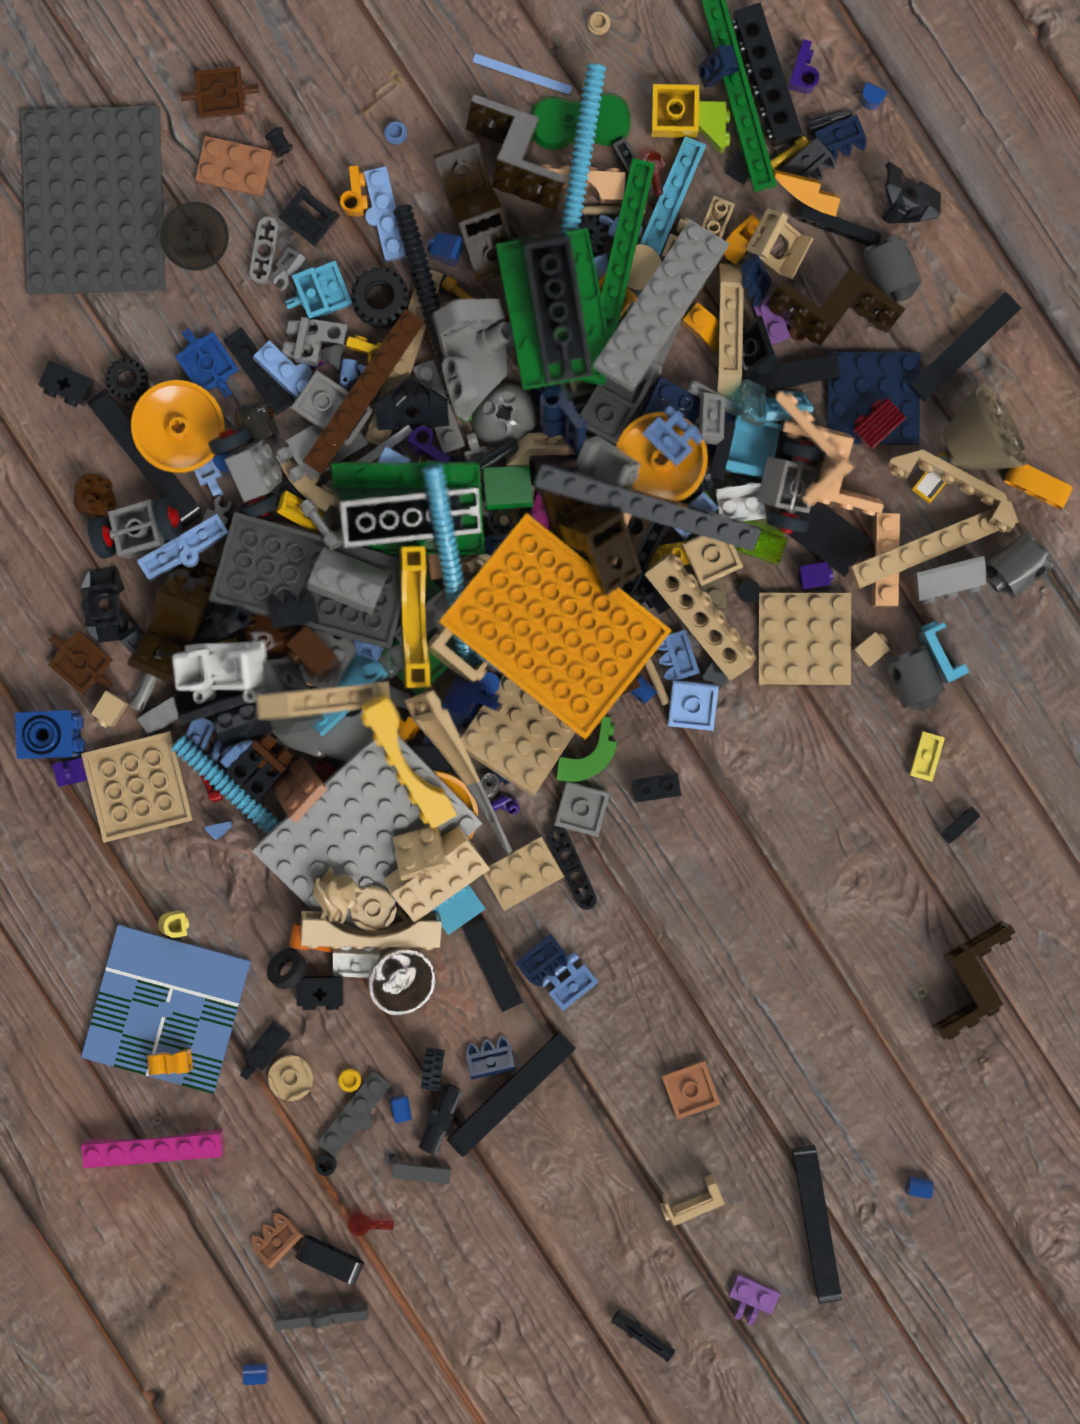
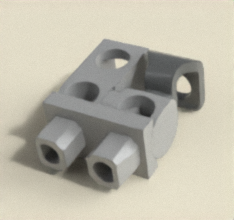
[282,317,349,372]

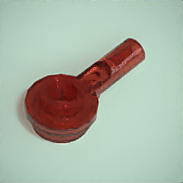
[643,151,665,196]
[348,1213,394,1236]

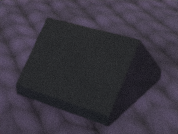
[742,315,775,379]

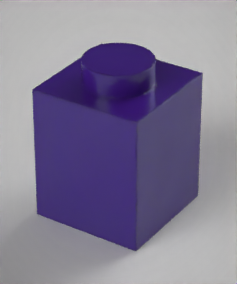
[797,562,833,590]

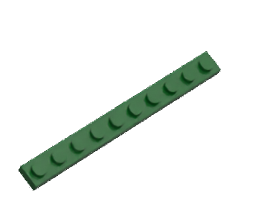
[700,0,777,193]
[582,158,655,386]

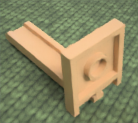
[776,391,854,506]

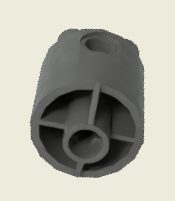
[863,235,922,303]
[986,531,1054,598]
[883,644,945,712]

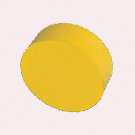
[338,1068,362,1092]

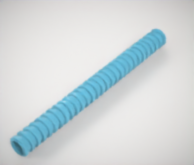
[559,63,606,233]
[422,464,479,667]
[171,735,280,834]

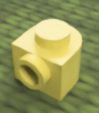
[158,910,189,938]

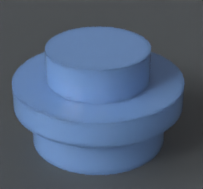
[384,121,407,145]

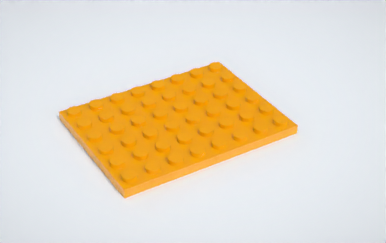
[439,513,672,740]

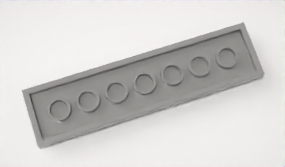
[593,220,729,392]

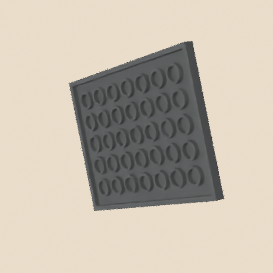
[21,106,166,295]

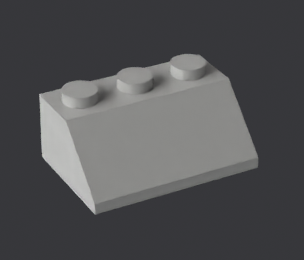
[307,547,389,615]
[909,556,986,605]

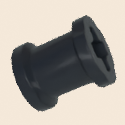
[265,127,293,158]

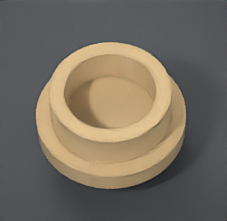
[587,11,610,35]

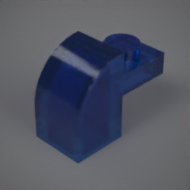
[446,682,503,719]

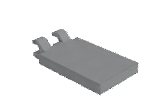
[275,424,368,483]

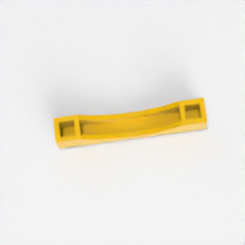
[399,547,430,688]
[360,692,457,829]

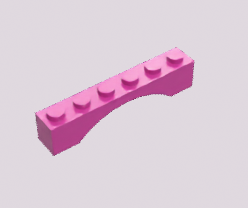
[81,1129,225,1168]

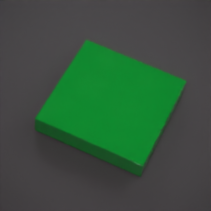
[483,465,533,510]

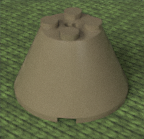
[939,383,1028,471]

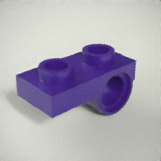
[407,426,451,463]

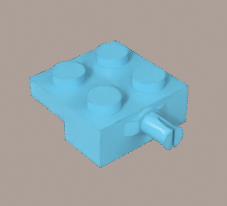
[285,261,352,320]

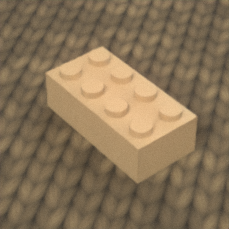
[383,826,490,923]

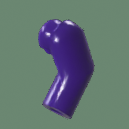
[490,795,520,815]

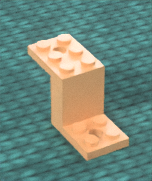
[782,419,884,516]

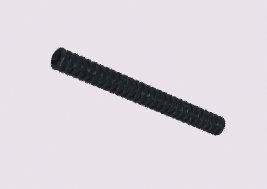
[393,204,452,405]

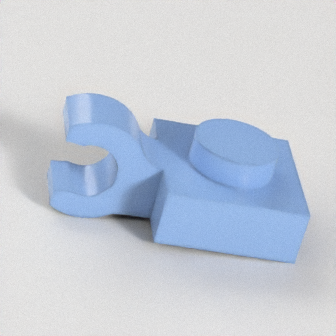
[194,458,224,498]

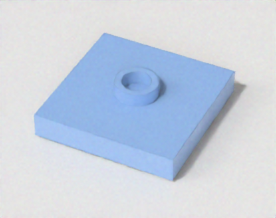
[668,680,719,731]

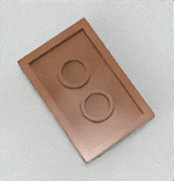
[195,136,273,197]
[271,756,327,823]

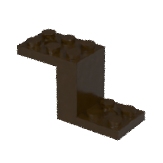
[466,94,566,210]
[433,140,513,283]
[765,268,905,346]
[537,459,642,595]
[127,560,218,683]
[931,921,1016,1040]

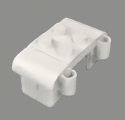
[172,641,267,704]

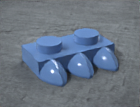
[657,629,700,681]
[220,740,255,768]

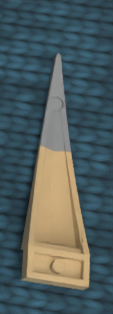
[404,690,513,855]

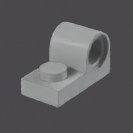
[694,392,725,445]

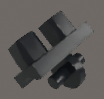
[638,575,671,615]

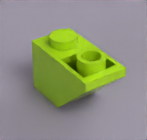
[698,101,730,153]

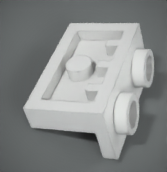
[716,483,766,522]
[333,946,380,978]

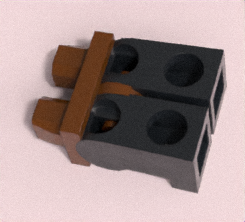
[226,731,295,802]

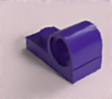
[788,39,819,94]
[52,758,88,787]

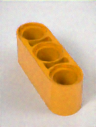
[1003,464,1073,509]

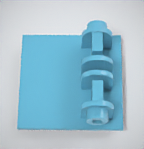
[430,885,486,935]

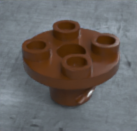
[73,473,116,517]

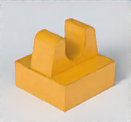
[398,717,420,744]

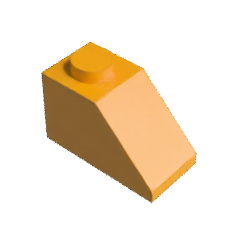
[724,214,760,265]
[681,302,719,354]

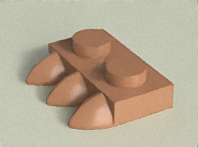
[251,1213,303,1268]

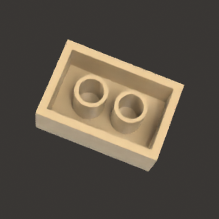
[483,836,564,911]

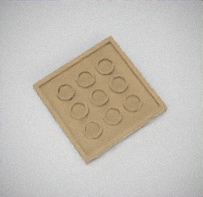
[758,593,851,685]
[461,675,575,797]
[81,731,194,843]

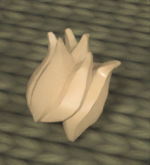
[312,868,365,923]

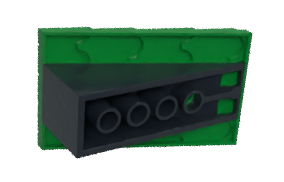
[496,228,610,390]
[331,462,485,555]

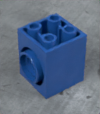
[15,710,85,759]

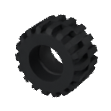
[351,266,410,328]

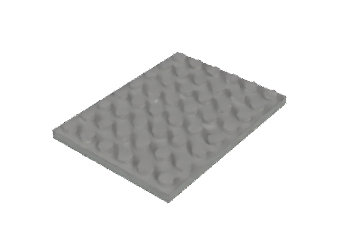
[252,734,483,928]

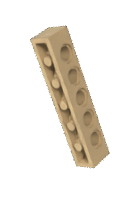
[645,551,756,681]

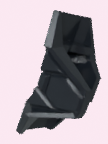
[881,162,941,224]
[374,377,450,430]
[80,568,129,643]

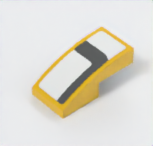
[911,452,958,504]

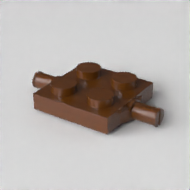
[180,66,259,119]
[48,630,114,695]

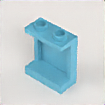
[726,412,782,479]
[917,621,969,683]

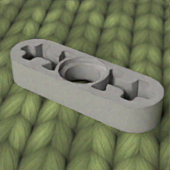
[249,217,279,285]

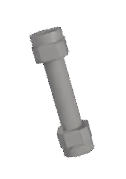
[300,499,342,550]

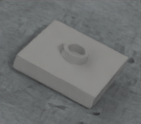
[554,781,610,837]

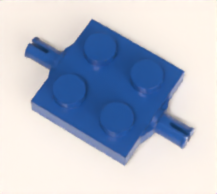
[175,328,240,399]

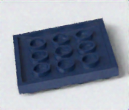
[827,352,920,445]

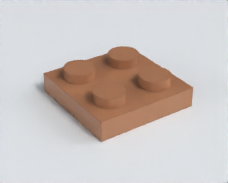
[661,1060,720,1120]

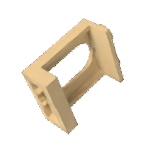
[746,208,814,279]
[660,1174,725,1226]

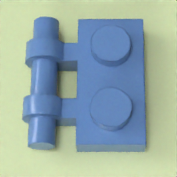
[643,406,704,467]
[543,952,598,1011]

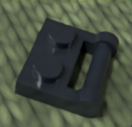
[278,186,340,247]

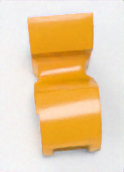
[147,1048,193,1075]

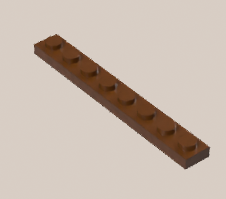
[303,309,425,475]

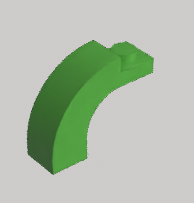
[556,717,617,782]

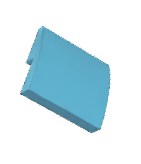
[757,390,814,421]

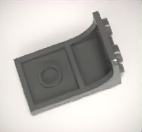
[579,366,656,447]

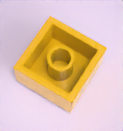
[651,84,699,138]

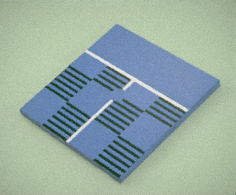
[81,924,251,1094]

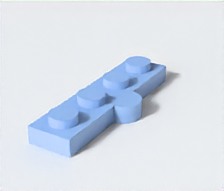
[364,166,408,262]
[253,340,312,400]
[137,514,229,582]

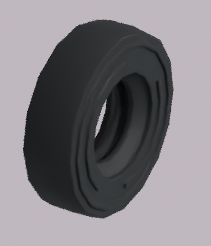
[267,948,307,989]

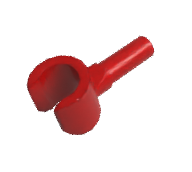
[200,775,223,802]

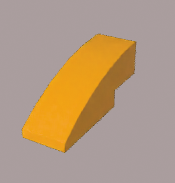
[774,170,841,217]

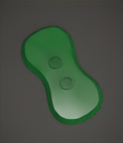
[530,93,631,150]

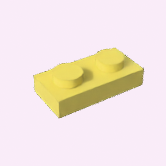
[909,731,945,782]

